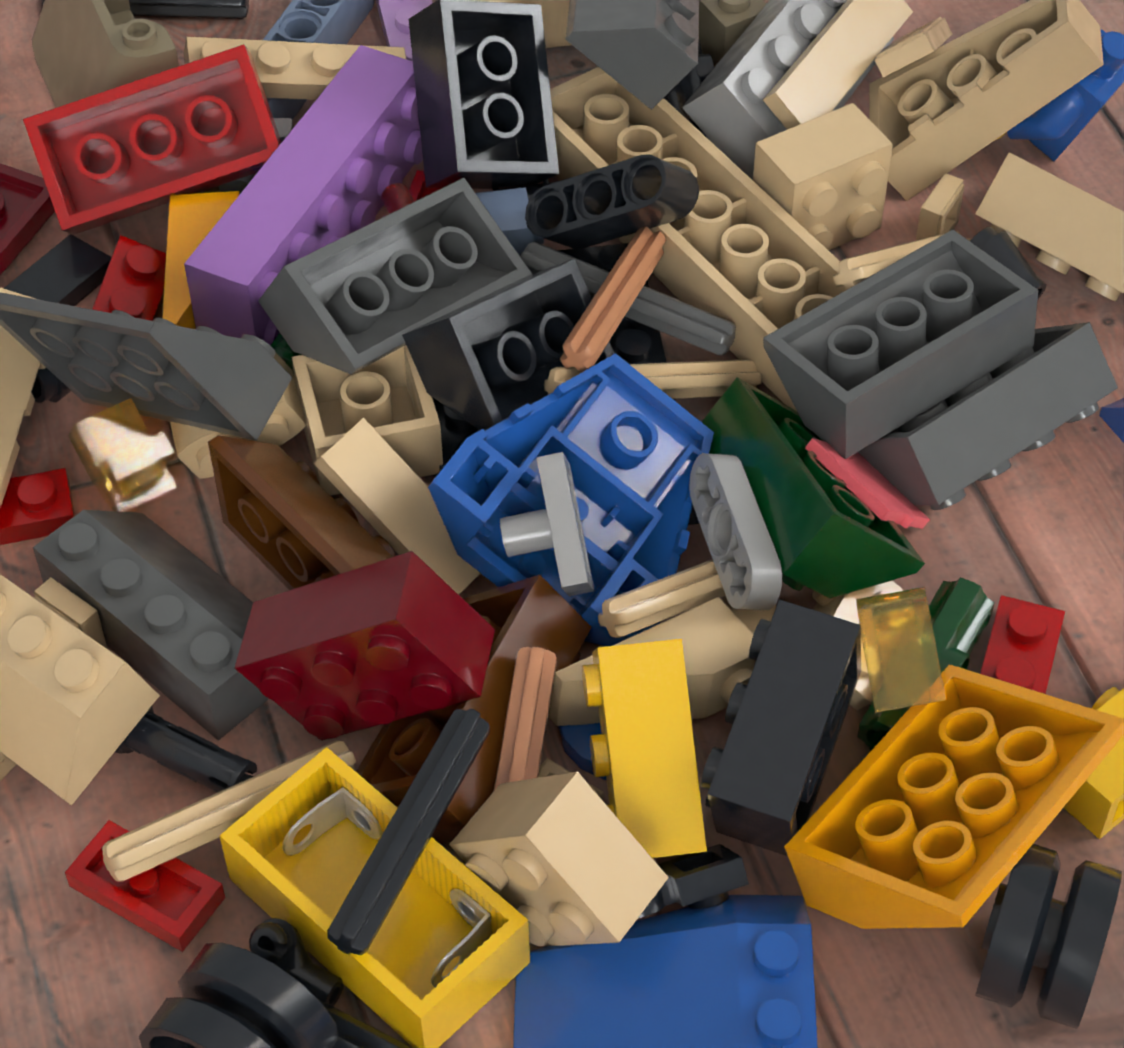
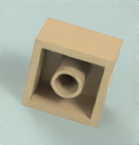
[753,103,893,250]
[292,345,443,495]
[449,771,669,947]

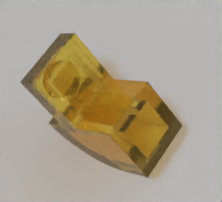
[68,398,177,512]
[856,587,946,712]

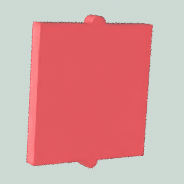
[805,438,930,529]

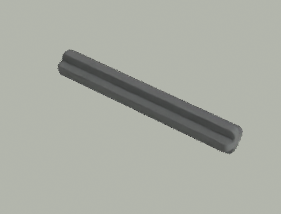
[520,242,736,356]

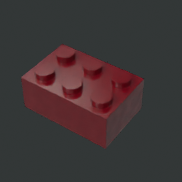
[234,551,495,741]

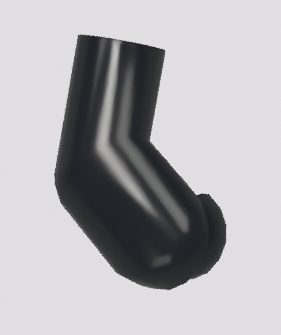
[249,918,344,1007]

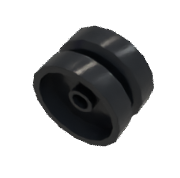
[975,844,1122,1029]
[139,942,339,1048]

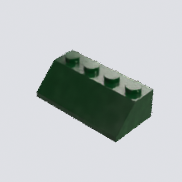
[702,377,925,599]

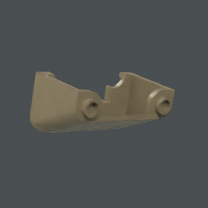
[32,0,179,108]

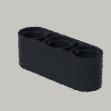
[525,154,699,249]

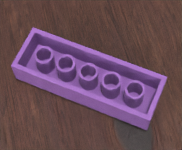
[184,45,423,345]

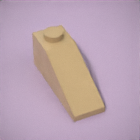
[549,597,756,726]

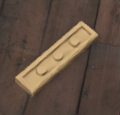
[763,0,913,130]

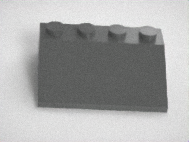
[0,292,292,441]

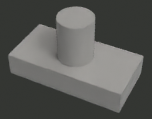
[500,452,595,596]

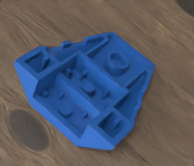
[428,353,714,647]
[513,895,818,1048]

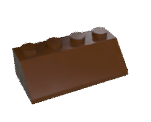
[208,435,396,590]
[356,575,591,844]

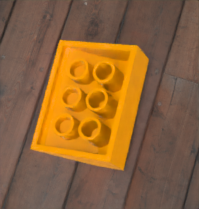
[784,664,1124,929]

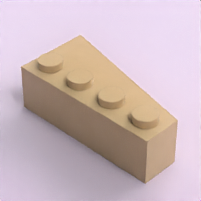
[869,0,1104,201]

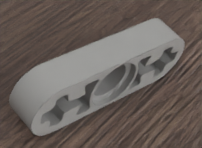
[689,453,782,610]

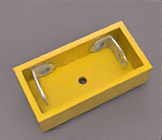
[219,747,530,1048]

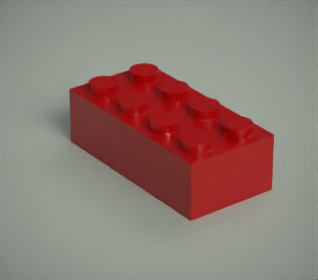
[23,44,282,235]

